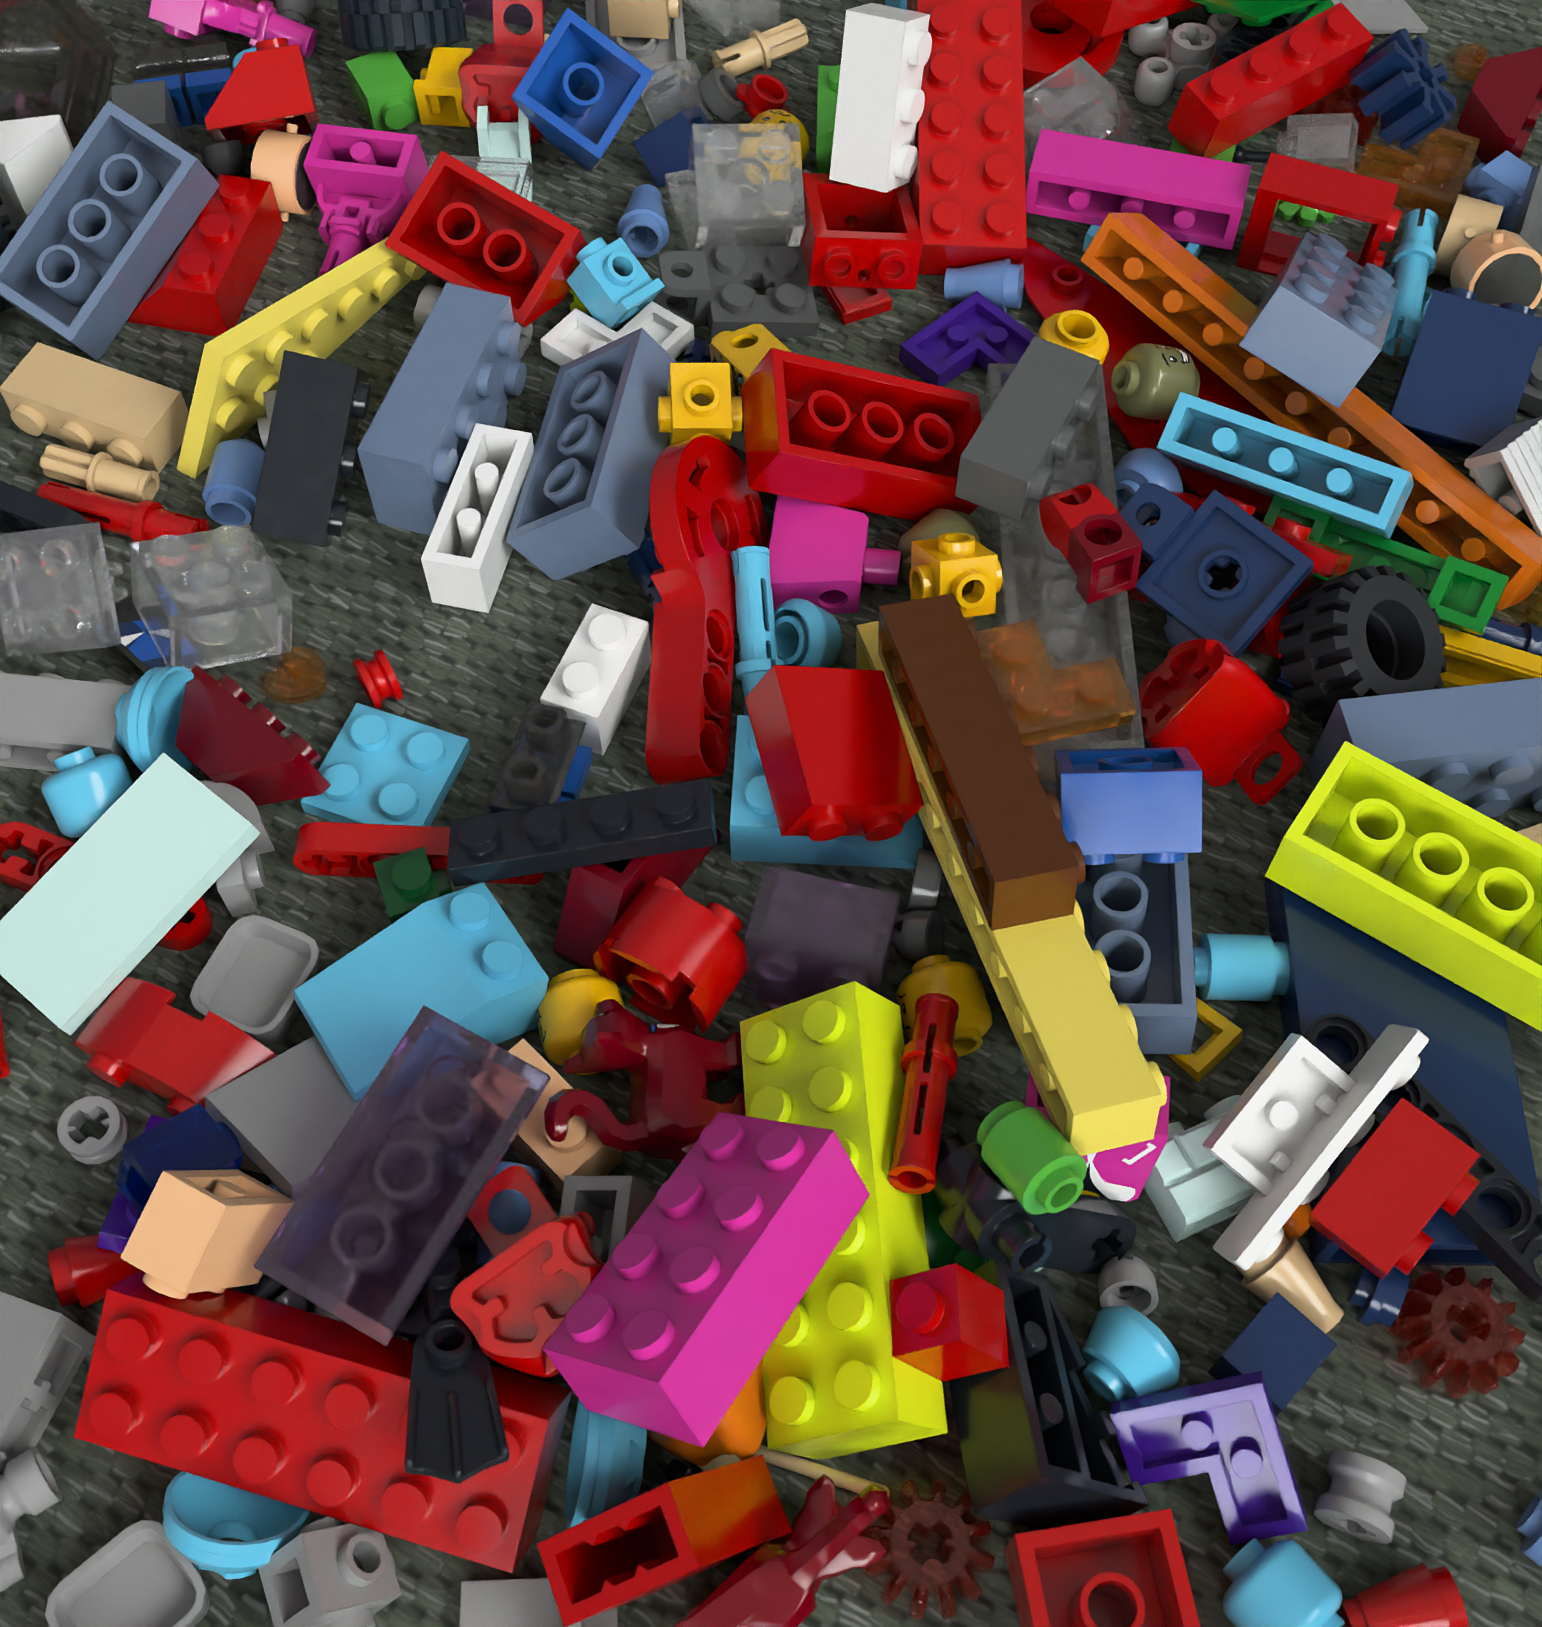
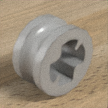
[57,1096,129,1165]

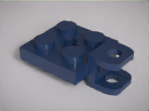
[1119,483,1314,658]

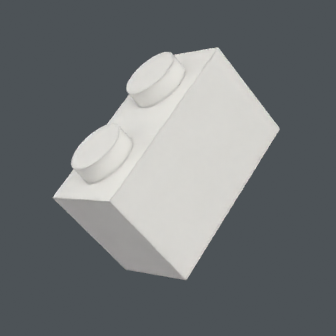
[540,604,651,755]

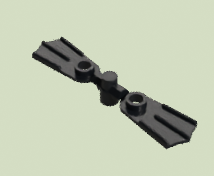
[389,1122,510,1484]

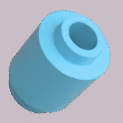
[1193,933,1290,1002]

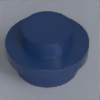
[1347,1264,1410,1327]

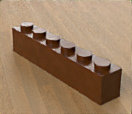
[878,593,1086,931]

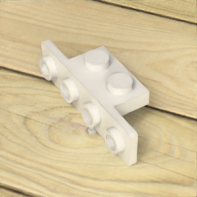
[1202,1024,1429,1271]

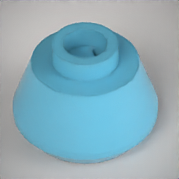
[774,598,842,668]
[1082,1305,1180,1404]

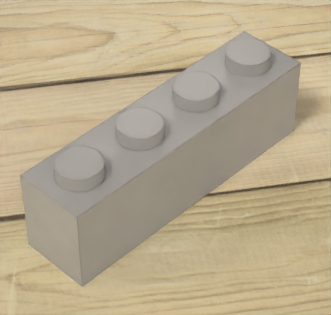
[0,670,133,774]

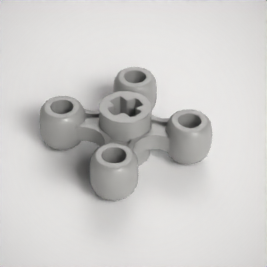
[1127,14,1241,106]

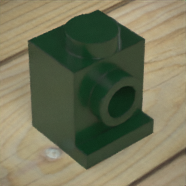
[373,847,453,923]

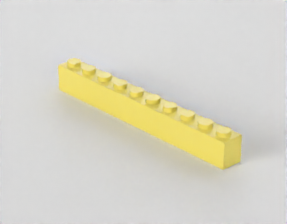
[856,621,1167,1156]

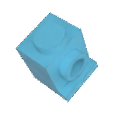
[566,237,665,330]

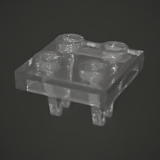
[0,522,127,657]

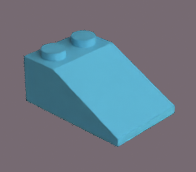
[730,715,923,869]
[294,882,549,1101]

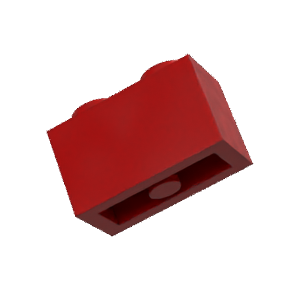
[1308,1097,1481,1281]

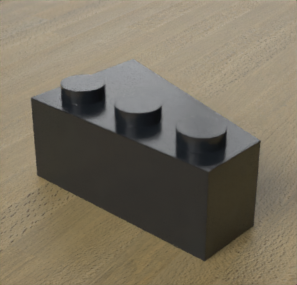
[251,350,371,547]
[948,1260,1149,1530]

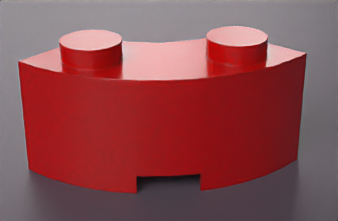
[73,977,278,1130]

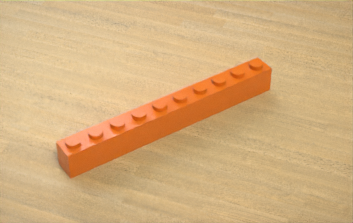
[1080,212,1542,611]

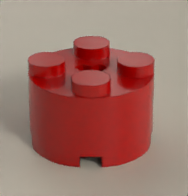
[593,876,751,1034]

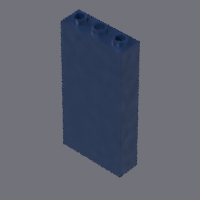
[1264,878,1542,1266]

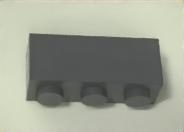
[955,336,1102,522]

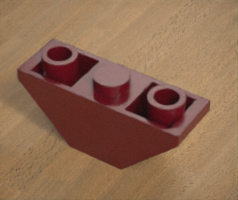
[1457,47,1542,164]
[175,665,331,806]
[553,828,721,976]

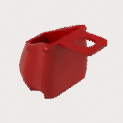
[458,0,544,146]
[1133,638,1303,806]
[450,1165,606,1377]

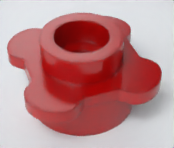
[735,74,791,119]

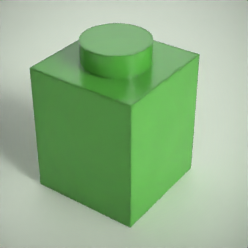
[345,51,420,131]

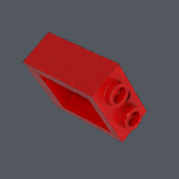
[1236,152,1403,277]
[796,173,923,290]

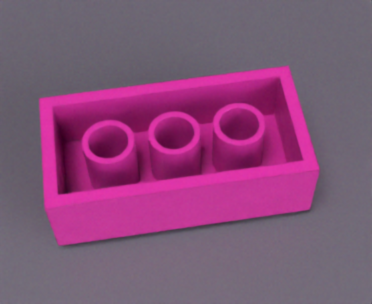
[542,1112,870,1447]

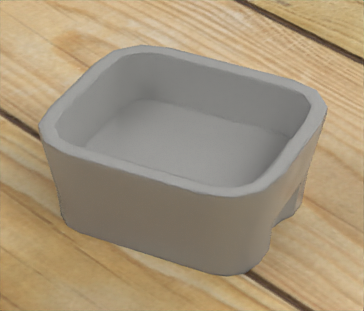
[190,915,320,1045]
[45,1520,210,1627]

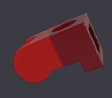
[1039,482,1143,605]

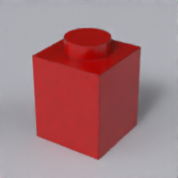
[889,1263,1010,1382]

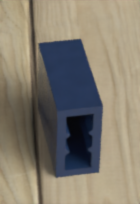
[1388,287,1542,456]

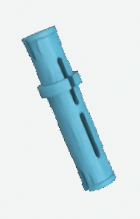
[1382,208,1440,357]
[731,546,784,715]

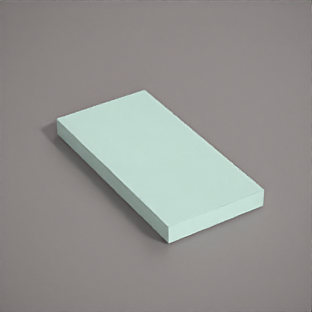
[0,752,261,1036]

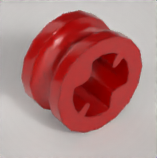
[352,649,404,710]

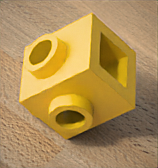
[658,363,742,446]
[909,532,1002,619]

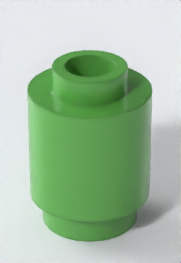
[977,1101,1087,1215]

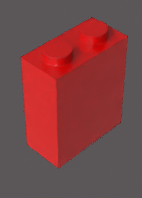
[745,665,924,842]
[537,1454,792,1627]

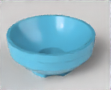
[115,666,194,773]
[565,1399,646,1528]
[163,1471,310,1579]

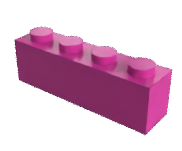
[1026,128,1251,250]

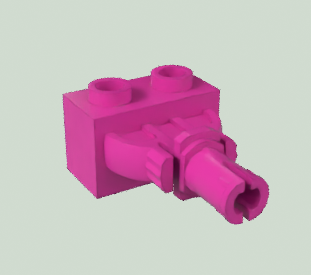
[148,0,318,58]
[303,123,429,277]

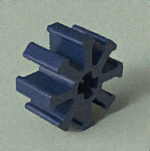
[1350,28,1457,150]

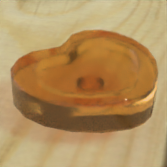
[1453,43,1494,83]
[264,647,328,704]

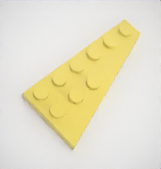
[177,236,427,479]

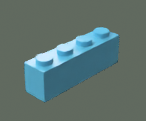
[1157,391,1414,539]

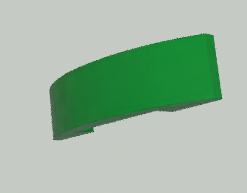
[1263,496,1509,636]

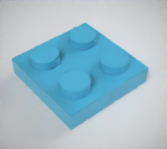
[300,703,471,826]

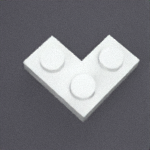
[540,301,694,366]

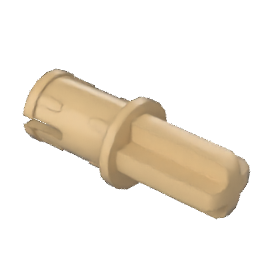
[712,19,809,78]
[40,444,160,503]

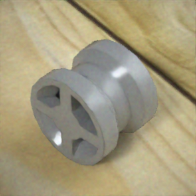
[1314,1450,1407,1545]

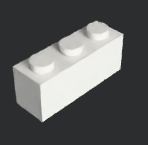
[829,3,932,193]
[421,423,534,613]

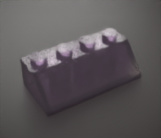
[253,1005,551,1346]

